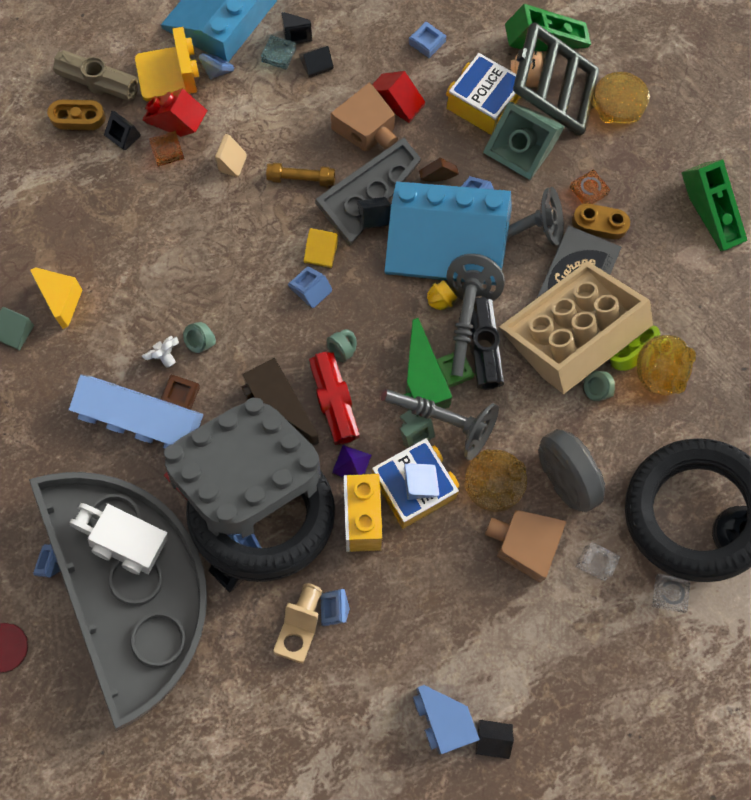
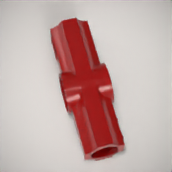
[309,352,360,445]

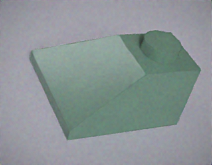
[483,102,565,180]

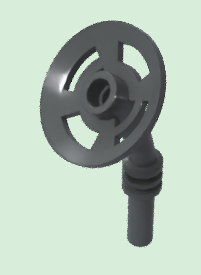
[506,187,564,245]
[446,254,505,377]
[381,389,499,460]

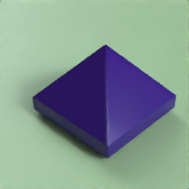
[332,445,372,478]

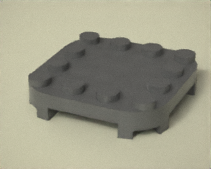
[164,398,321,538]

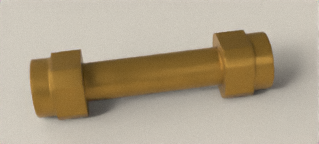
[266,162,335,187]

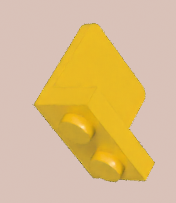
[135,27,200,101]

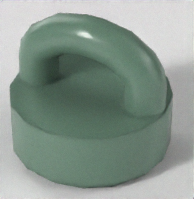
[183,322,216,353]
[326,329,357,363]
[583,371,615,401]

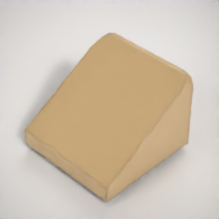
[215,134,247,177]

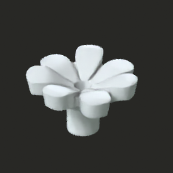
[142,336,179,368]

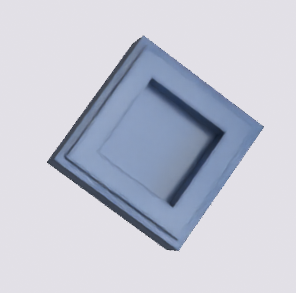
[409,22,446,58]

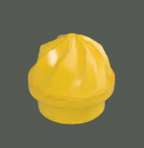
[427,280,457,310]

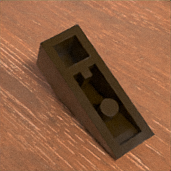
[241,358,319,446]

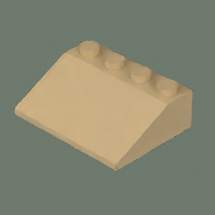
[499,261,653,394]

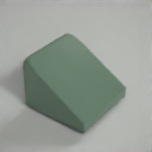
[0,307,34,351]

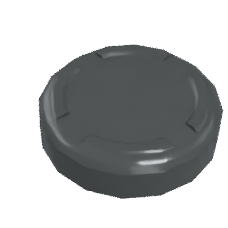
[538,429,605,513]

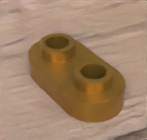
[47,99,106,130]
[572,203,630,239]

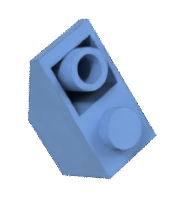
[413,685,480,754]

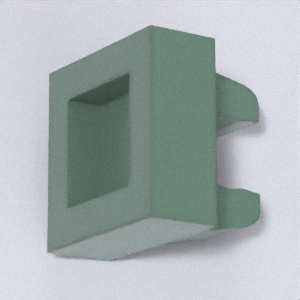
[399,410,435,448]

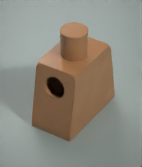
[331,82,398,151]
[485,510,566,583]

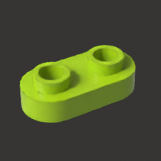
[609,325,662,371]

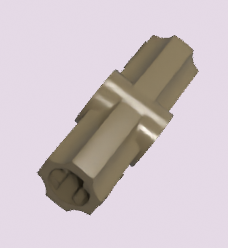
[53,50,139,101]

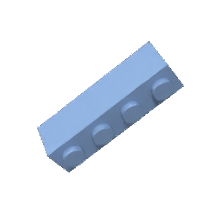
[69,375,203,448]

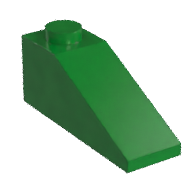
[505,4,591,51]
[681,159,748,251]
[403,318,453,417]

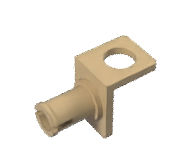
[273,583,322,663]

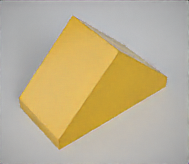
[30,267,83,329]

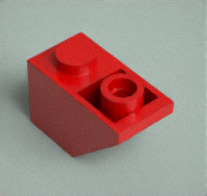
[142,88,208,137]

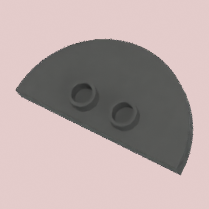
[29,472,207,731]

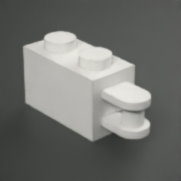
[69,503,168,575]

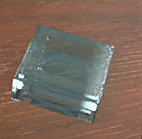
[261,35,296,70]

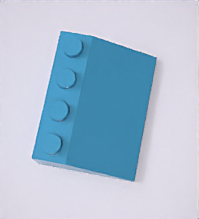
[161,0,277,62]
[384,181,512,285]

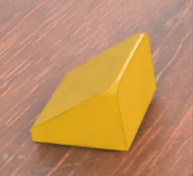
[304,228,338,268]

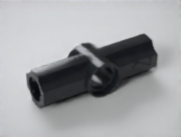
[470,297,504,390]

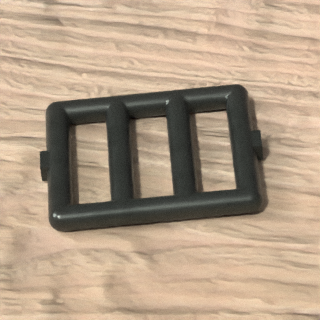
[513,23,599,135]

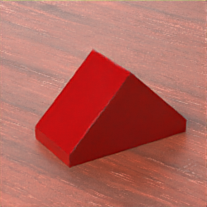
[372,71,425,123]

